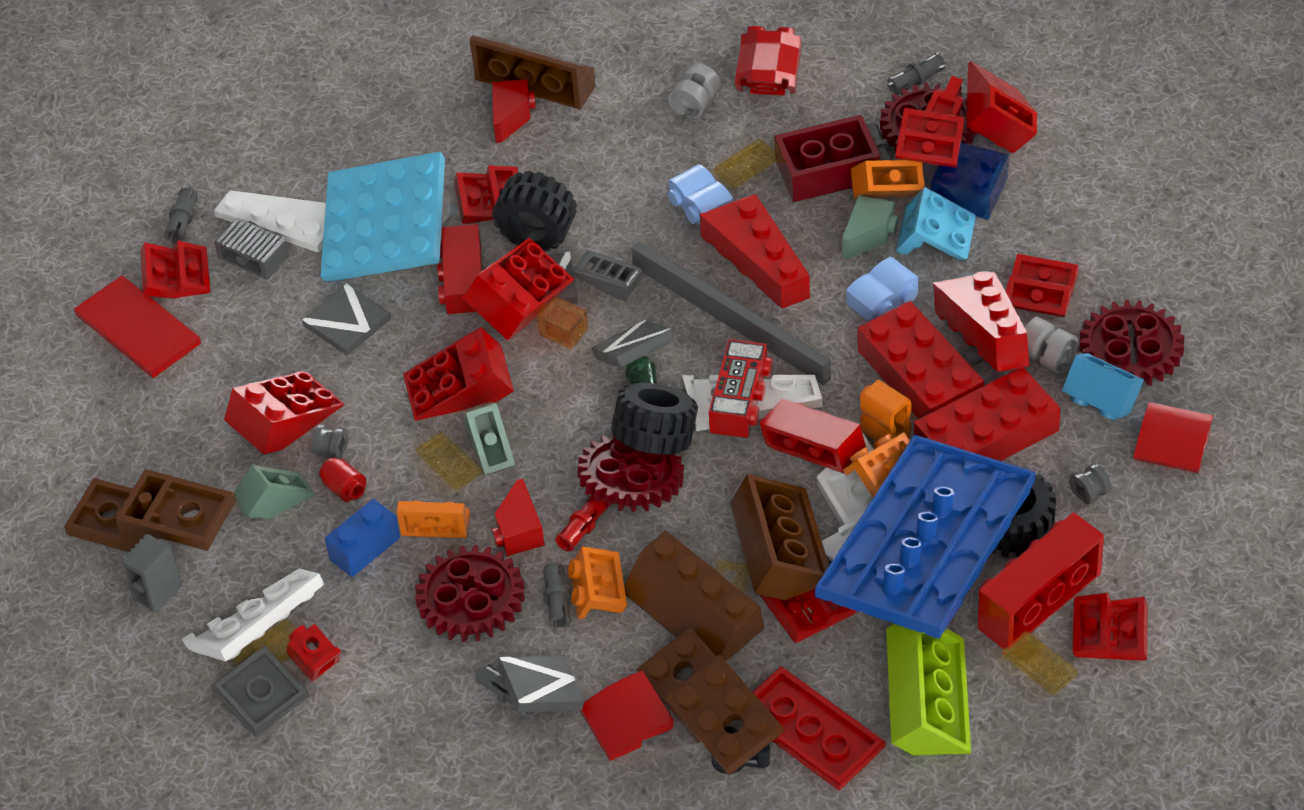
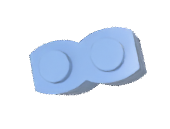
[667,164,733,226]
[846,257,918,322]

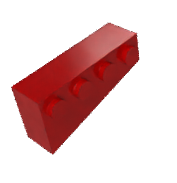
[700,194,810,309]
[933,271,1029,372]

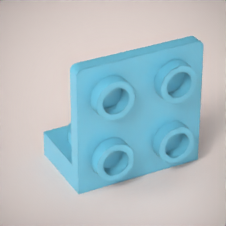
[895,187,976,261]

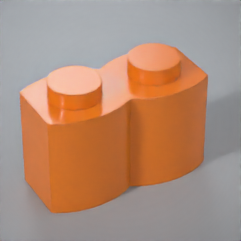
[860,379,912,442]

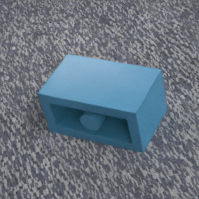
[1062,353,1144,420]

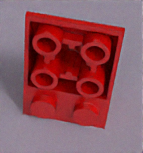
[966,61,1037,153]
[462,237,575,341]
[403,327,514,421]
[224,371,345,455]

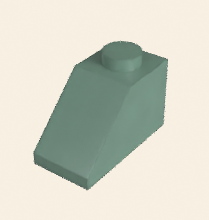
[842,195,899,259]
[460,401,515,475]
[234,465,315,519]

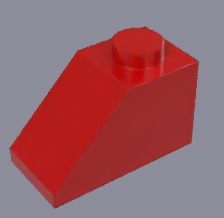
[492,79,536,143]
[491,478,545,557]

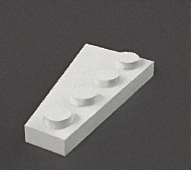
[214,190,326,253]
[682,375,823,431]
[182,568,324,661]

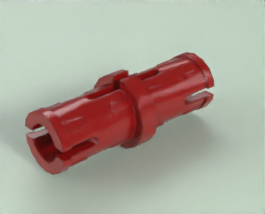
[555,494,607,552]

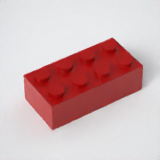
[857,301,984,419]
[914,367,1061,461]
[978,512,1104,652]

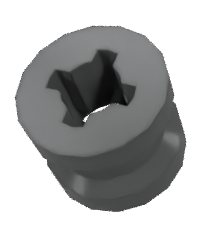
[312,423,348,459]
[1069,463,1111,505]

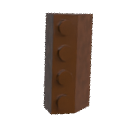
[470,35,596,110]
[730,474,829,600]
[624,530,764,661]

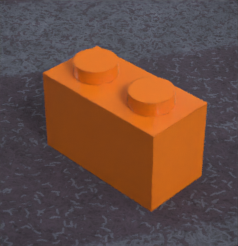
[851,160,925,199]

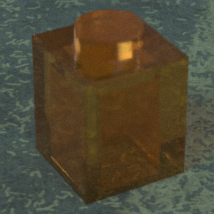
[537,297,589,350]

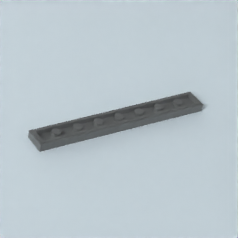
[631,242,831,385]

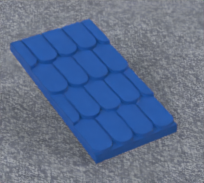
[815,435,1036,639]

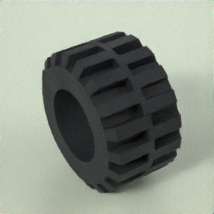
[492,171,577,251]
[611,383,698,454]
[992,468,1056,558]

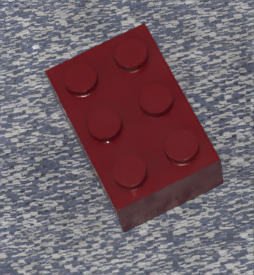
[774,115,880,202]

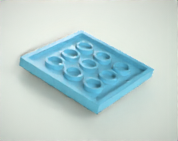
[320,152,445,281]

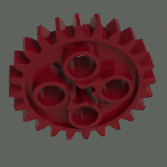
[880,83,977,153]
[1079,300,1185,386]
[577,435,684,512]
[415,545,525,642]

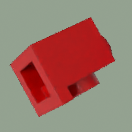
[286,623,341,682]

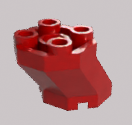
[735,26,802,96]

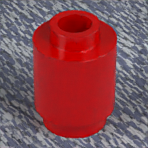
[319,457,366,502]

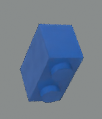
[325,498,400,577]

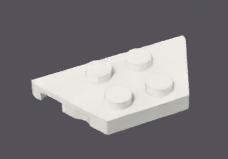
[817,433,874,526]

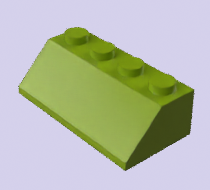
[886,624,971,755]

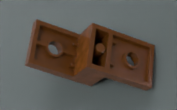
[64,469,236,552]
[636,627,785,776]

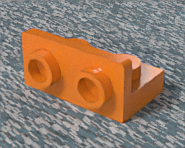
[843,432,910,497]
[396,500,470,539]
[567,546,627,619]

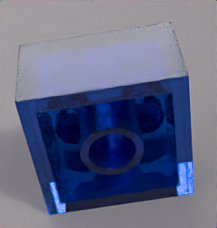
[931,143,1009,220]

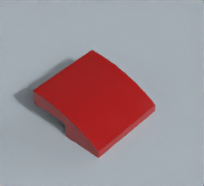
[895,108,965,168]
[454,165,518,224]
[140,241,210,298]
[1005,253,1079,318]
[1133,402,1214,473]
[760,589,856,643]
[1073,593,1148,661]
[580,670,674,761]

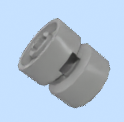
[668,64,721,119]
[1025,316,1078,374]

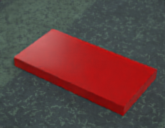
[74,275,201,378]
[753,666,886,791]

